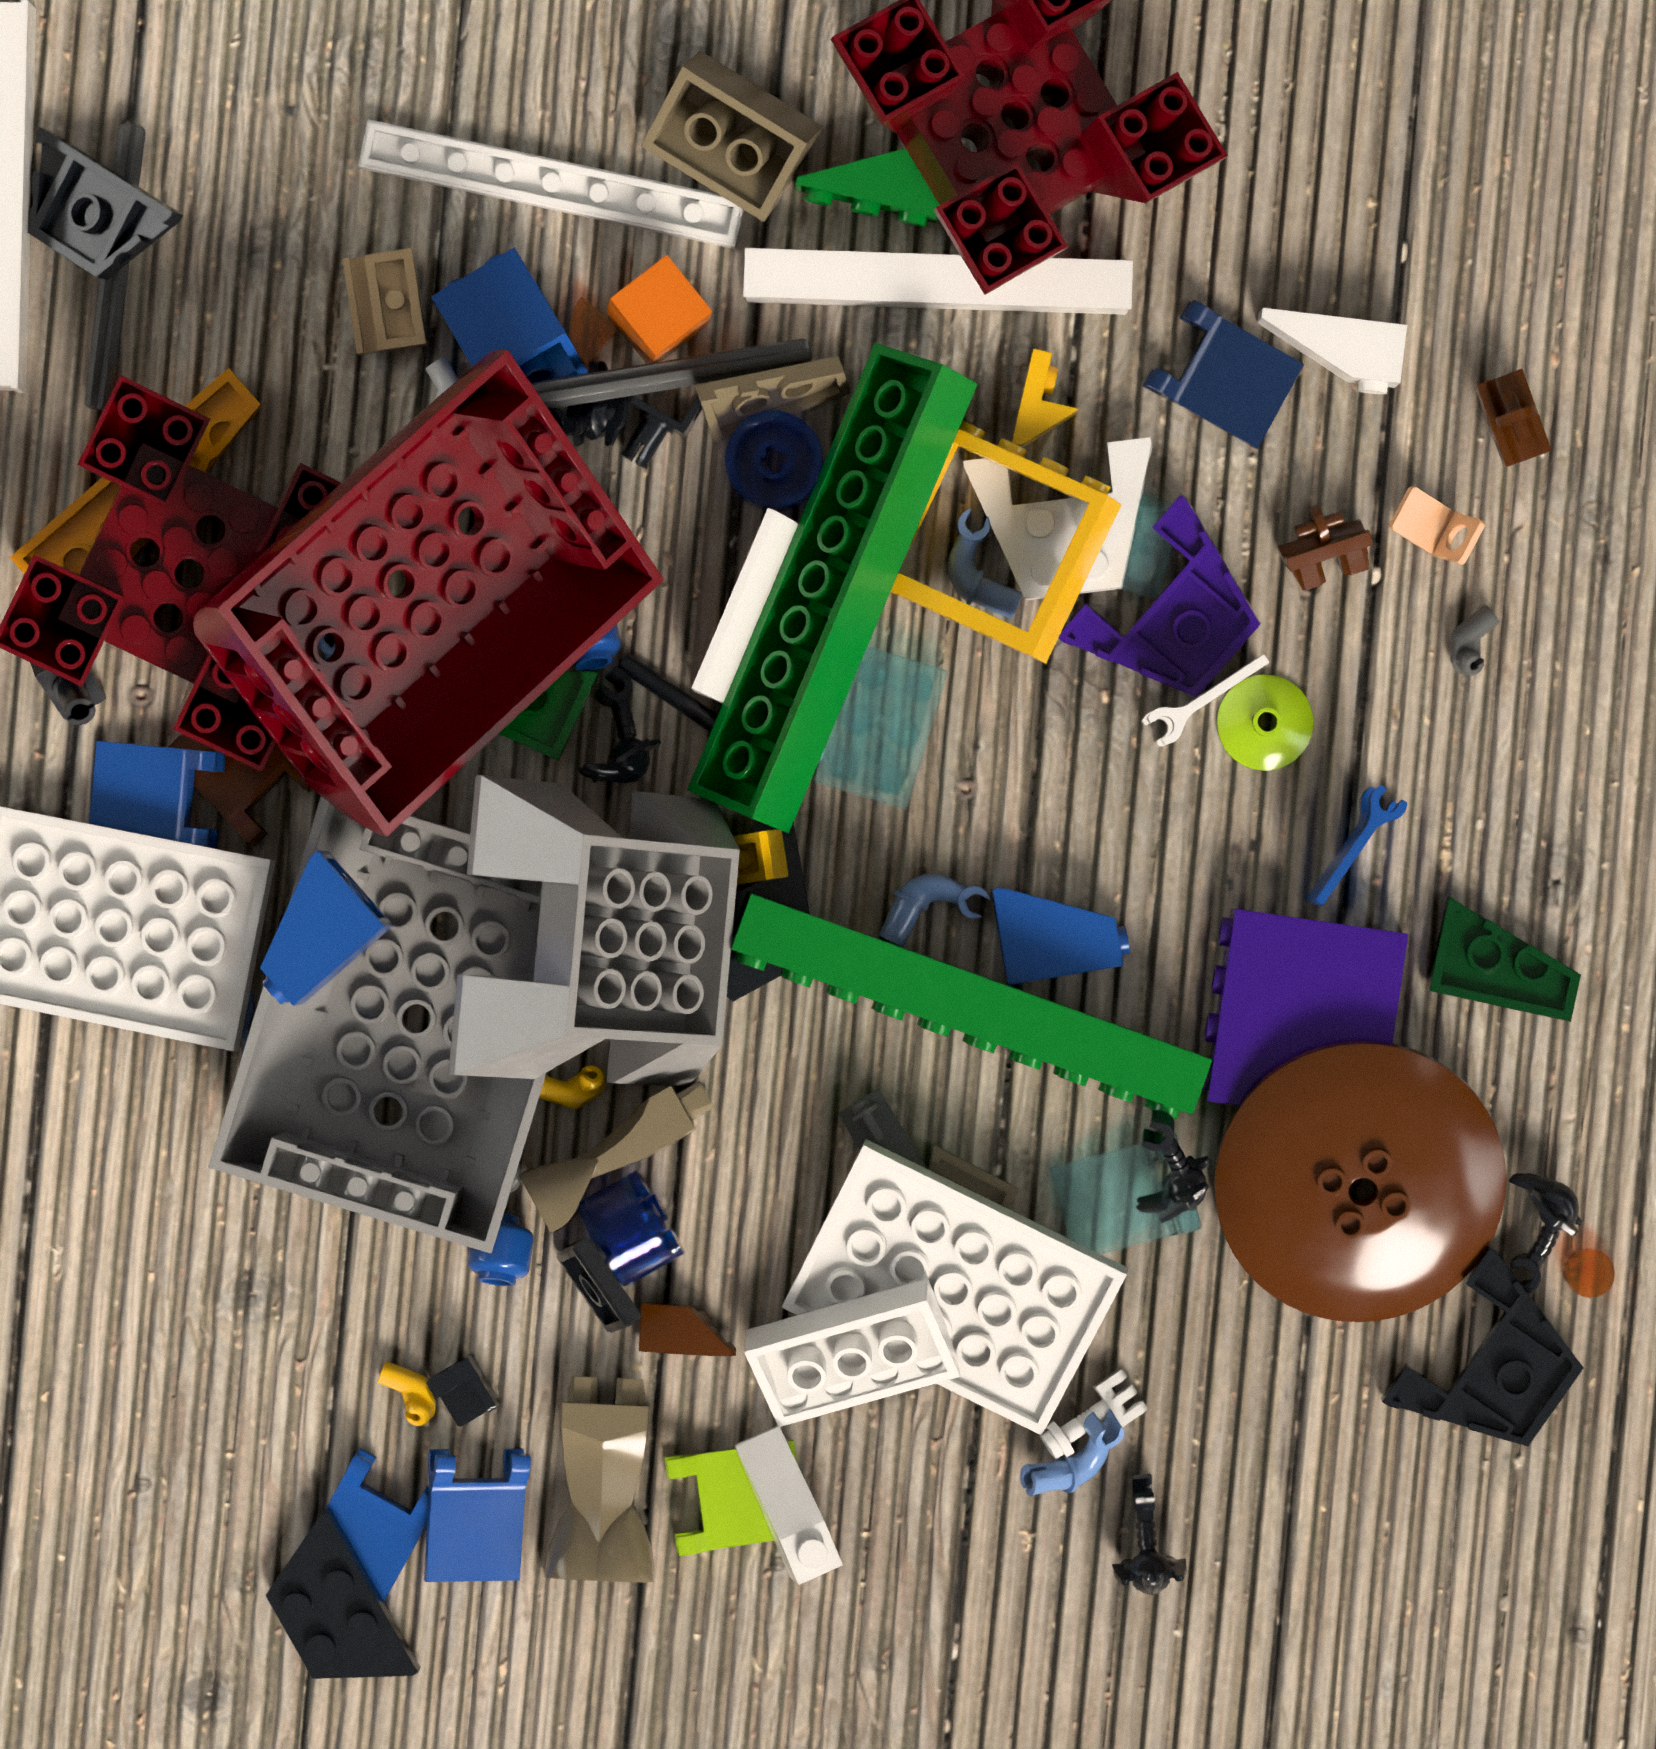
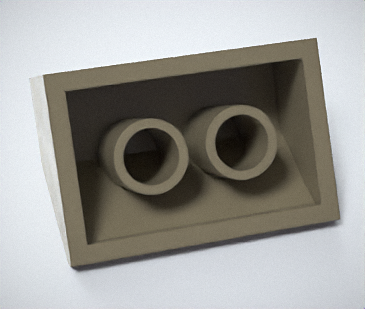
[641,51,823,222]

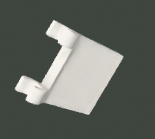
[1141,654,1269,747]

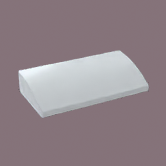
[692,508,798,704]
[744,1278,960,1427]

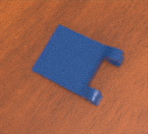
[89,741,226,849]
[1305,785,1407,905]
[325,1448,429,1602]
[424,1448,531,1582]

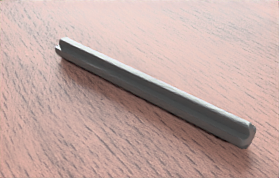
[84,123,146,411]
[531,338,812,408]

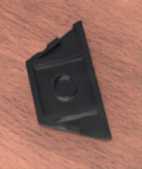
[27,127,183,280]
[265,1507,421,1679]

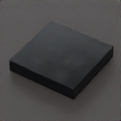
[556,1236,643,1333]

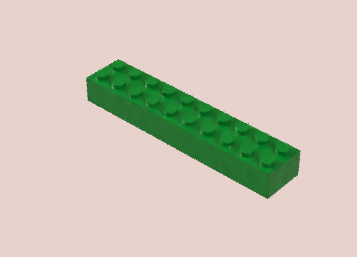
[687,343,978,834]
[731,892,1212,1119]

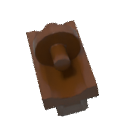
[1475,369,1552,468]
[1277,504,1373,590]

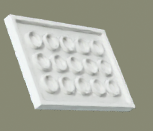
[0,806,276,1051]
[782,1139,1128,1435]

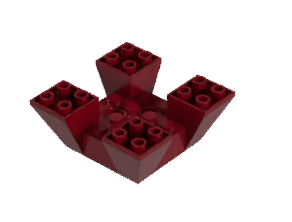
[830,0,1228,295]
[0,375,341,772]

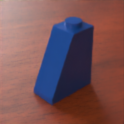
[991,888,1130,985]

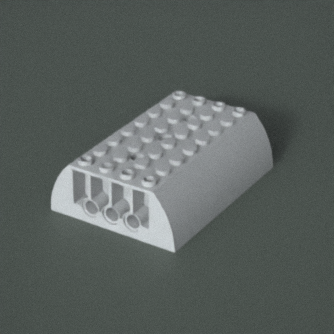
[208,797,547,1254]

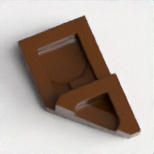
[639,1302,736,1357]

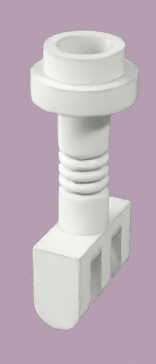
[1040,1368,1148,1460]

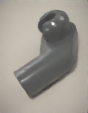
[1450,605,1500,676]

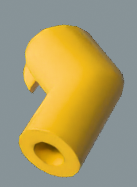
[378,1361,436,1426]

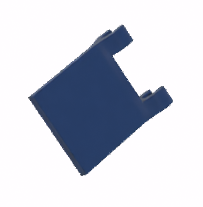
[1143,300,1304,449]

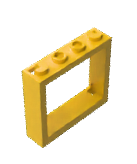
[891,421,1121,664]

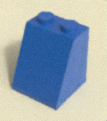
[431,247,588,383]
[260,850,393,1006]

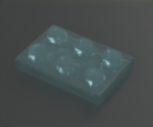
[814,646,948,810]

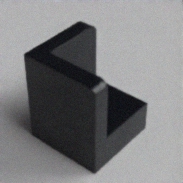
[426,1353,501,1427]

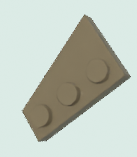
[694,356,850,443]

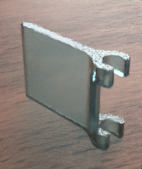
[1050,1133,1202,1254]

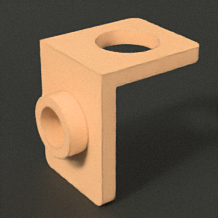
[1389,486,1485,565]

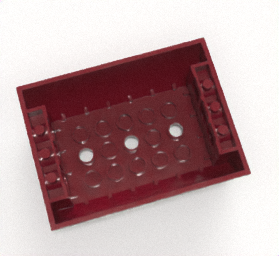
[193,349,664,837]

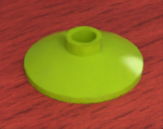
[1217,674,1313,771]

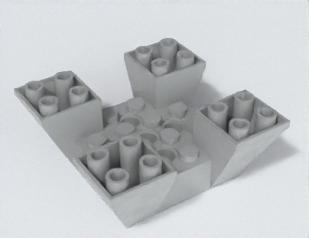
[449,775,740,1087]

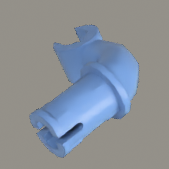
[948,509,1023,619]
[878,874,991,947]
[1020,1409,1125,1496]

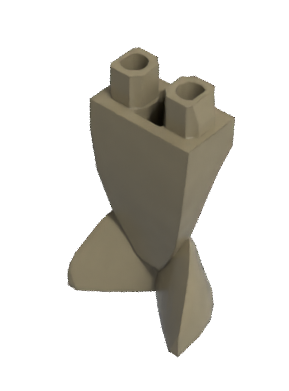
[519,1081,714,1233]
[544,1376,654,1583]

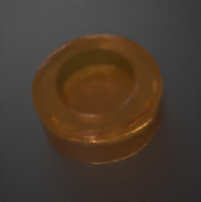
[1564,1248,1615,1298]

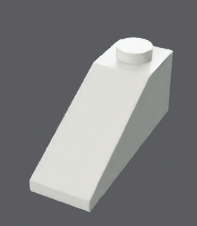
[1257,308,1407,394]
[734,1426,843,1585]

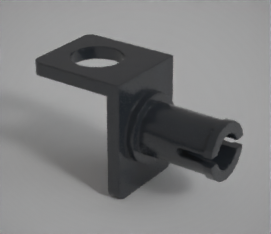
[620,396,702,470]
[30,663,106,725]

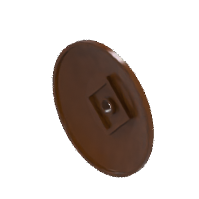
[1214,1040,1506,1322]

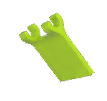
[664,1440,797,1556]

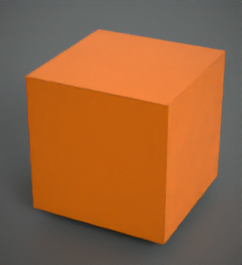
[606,255,713,364]

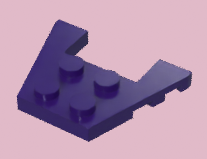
[1058,493,1261,697]

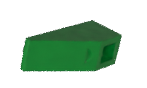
[796,149,940,228]

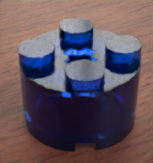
[725,410,823,512]
[578,1170,685,1287]

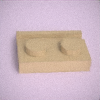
[342,248,428,356]

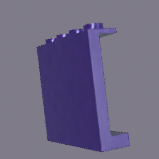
[1202,909,1408,1105]

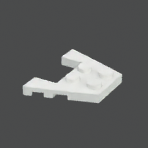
[963,437,1152,600]

